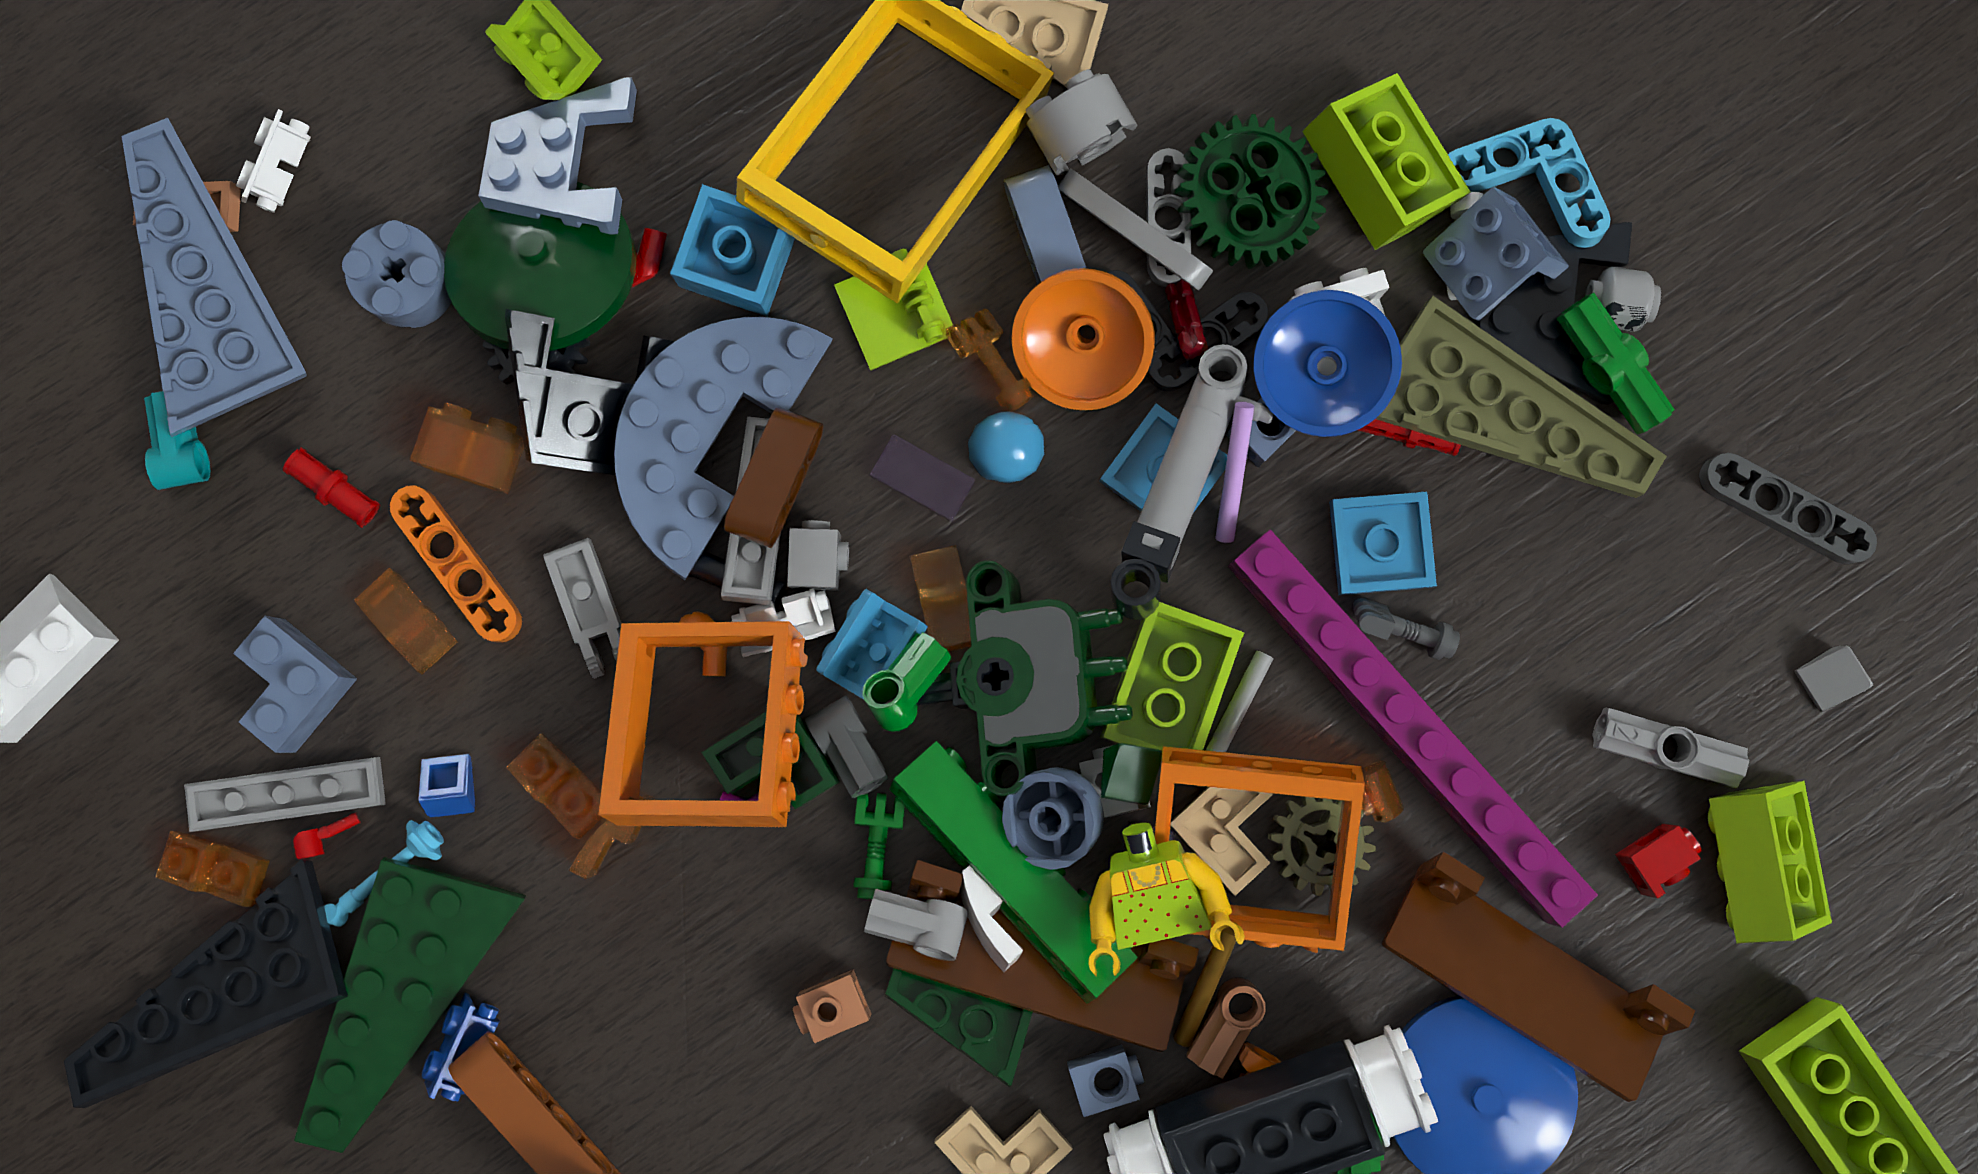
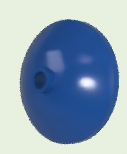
[1254,290,1402,437]

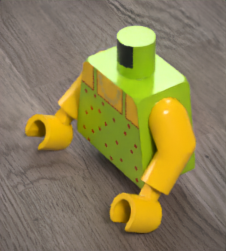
[1088,823,1245,977]

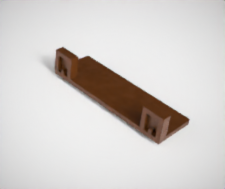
[1382,851,1695,1102]
[886,860,1199,1052]

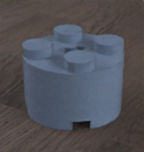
[342,220,451,328]

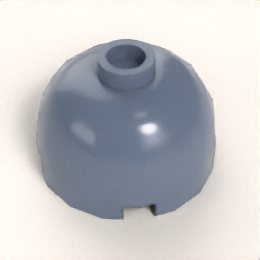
[1002,767,1104,870]

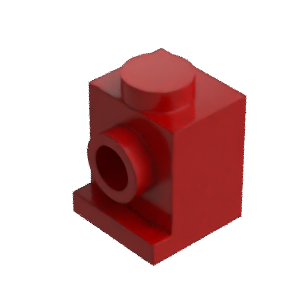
[1615,824,1702,899]

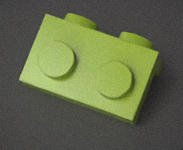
[485,0,602,100]

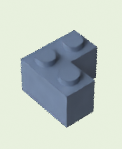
[233,616,357,753]

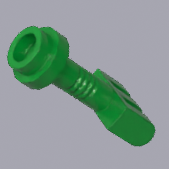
[853,793,905,900]

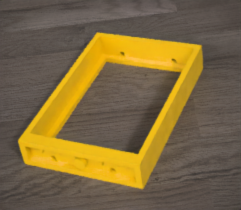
[736,0,1054,304]

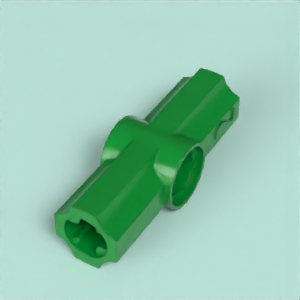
[1557,292,1675,434]

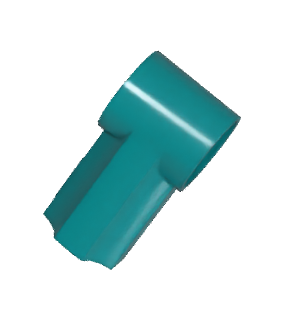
[144,391,211,490]

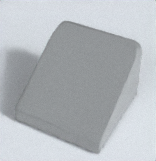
[1794,645,1873,712]

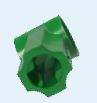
[862,632,952,731]

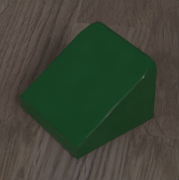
[1101,743,1162,805]

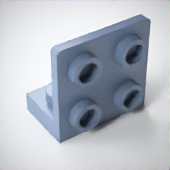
[1423,186,1569,320]

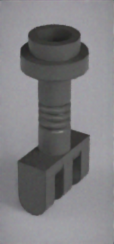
[1352,598,1460,660]

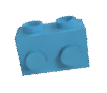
[816,589,928,700]

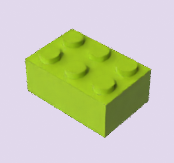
[1100,602,1244,760]

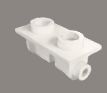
[236,109,311,213]
[731,588,836,657]

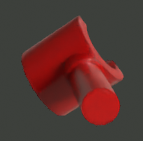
[293,812,361,859]

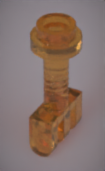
[946,308,1034,412]

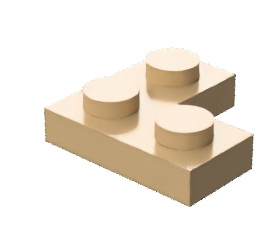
[1170,787,1273,895]
[935,1106,1073,1174]

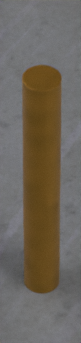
[1174,927,1236,1047]

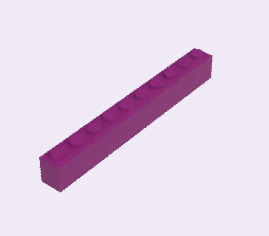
[1227,529,1598,928]

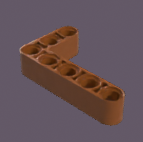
[448,1032,621,1174]

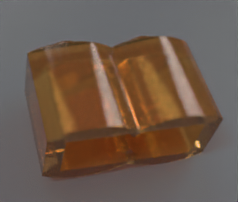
[410,403,524,494]

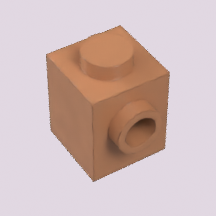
[793,969,871,1043]

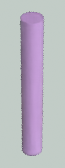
[1215,402,1254,543]

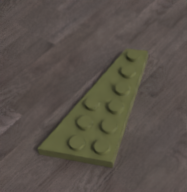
[1376,296,1667,498]

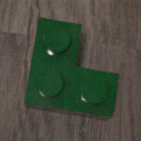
[702,712,841,809]

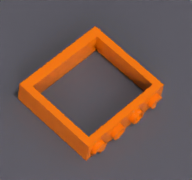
[598,621,808,827]
[1154,746,1365,953]

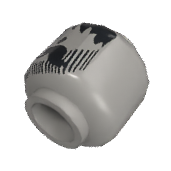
[1585,267,1661,332]

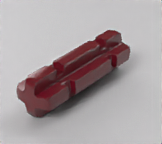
[1165,279,1208,360]

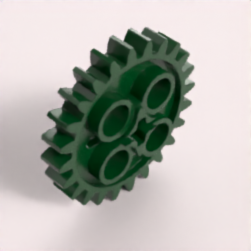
[1175,114,1328,269]

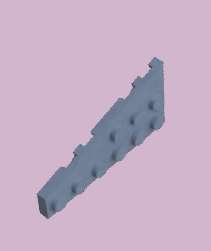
[122,118,307,437]

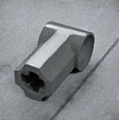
[804,695,889,799]

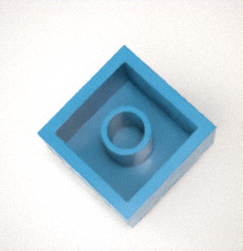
[670,184,795,317]

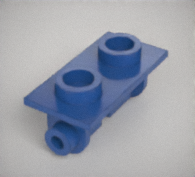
[422,993,500,1101]

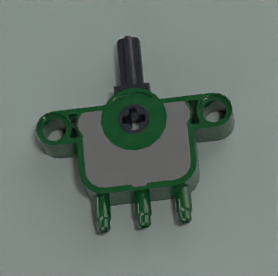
[892,560,1133,798]

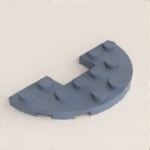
[614,317,833,580]

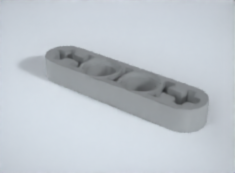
[1058,168,1213,291]

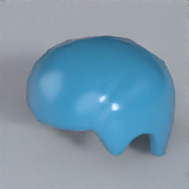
[968,411,1044,483]

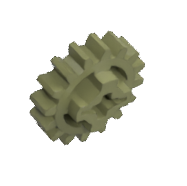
[1268,796,1376,896]

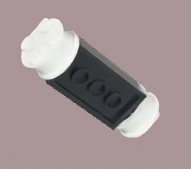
[1104,1025,1438,1174]

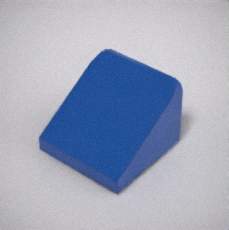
[418,754,475,817]

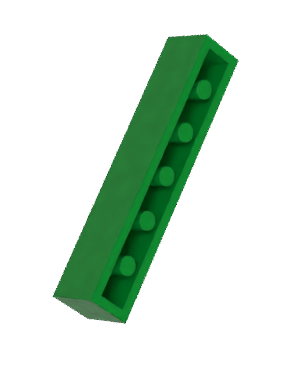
[889,741,1138,1004]

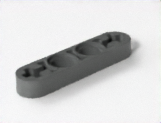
[1699,453,1877,564]

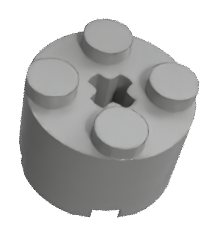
[1025,69,1137,175]

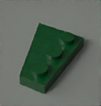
[885,968,1033,1088]

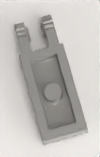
[543,538,621,679]

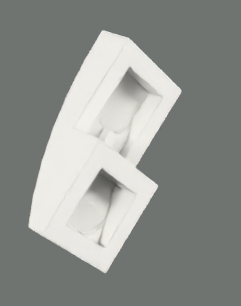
[960,865,1023,972]

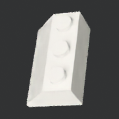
[0,574,119,743]

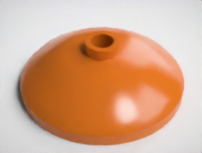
[1012,268,1155,410]

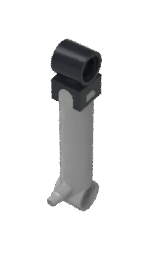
[1111,344,1274,620]

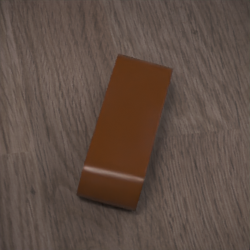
[724,407,823,548]

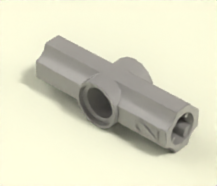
[1592,707,1750,788]

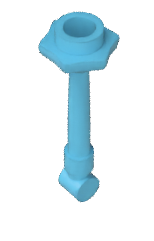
[324,820,444,927]

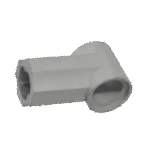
[864,889,968,961]

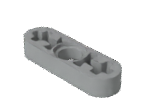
[1146,148,1191,287]

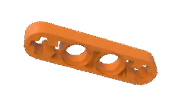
[390,485,522,643]

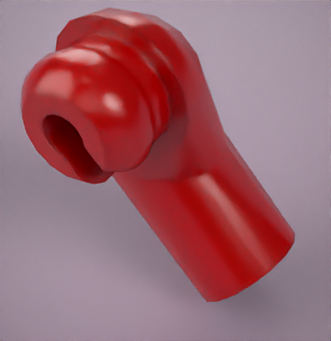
[632,228,667,287]

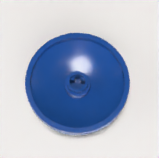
[1393,996,1578,1174]

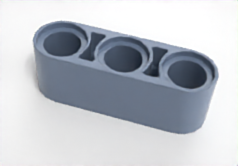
[1003,165,1086,284]

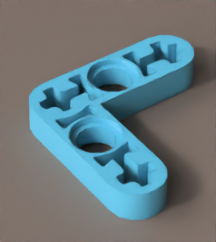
[1448,118,1611,248]

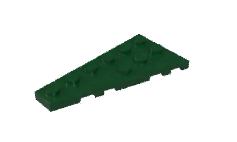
[294,857,526,1153]

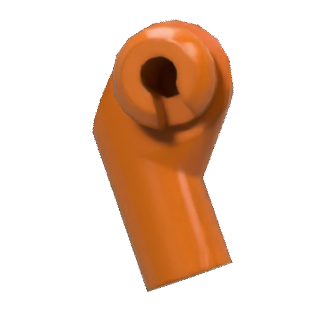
[679,611,727,677]

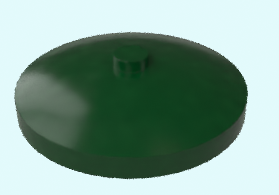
[444,182,637,351]

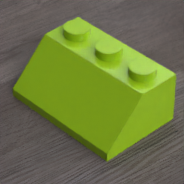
[1302,73,1471,250]
[1708,781,1832,943]

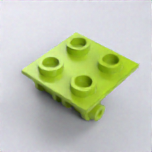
[834,249,957,371]

